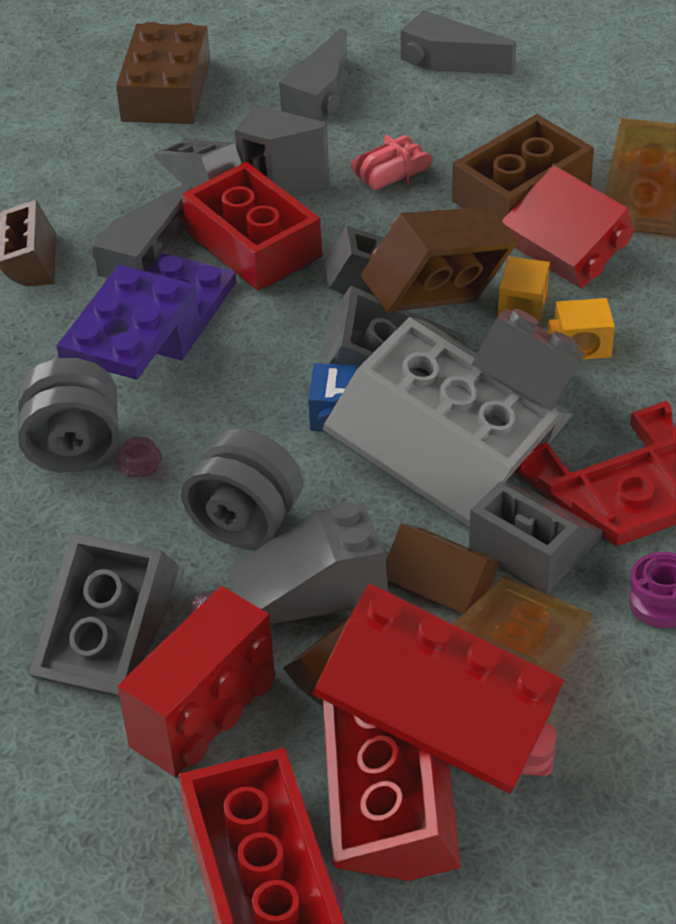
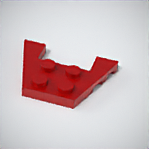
[514,401,676,547]

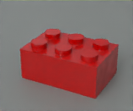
[182,162,322,291]
[117,585,275,778]

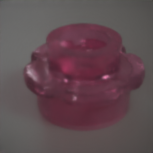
[117,437,162,477]

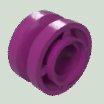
[630,552,676,628]

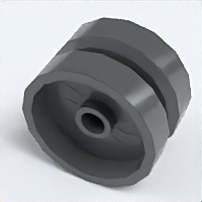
[18,358,119,473]
[181,428,304,550]

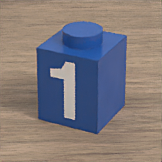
[308,363,358,433]

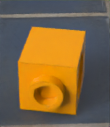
[498,256,550,325]
[547,298,615,359]

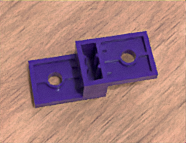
[56,253,237,380]

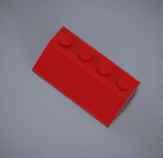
[313,583,564,794]
[323,700,461,881]
[179,748,345,924]

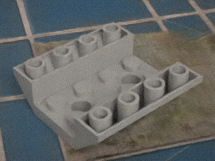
[323,317,572,528]

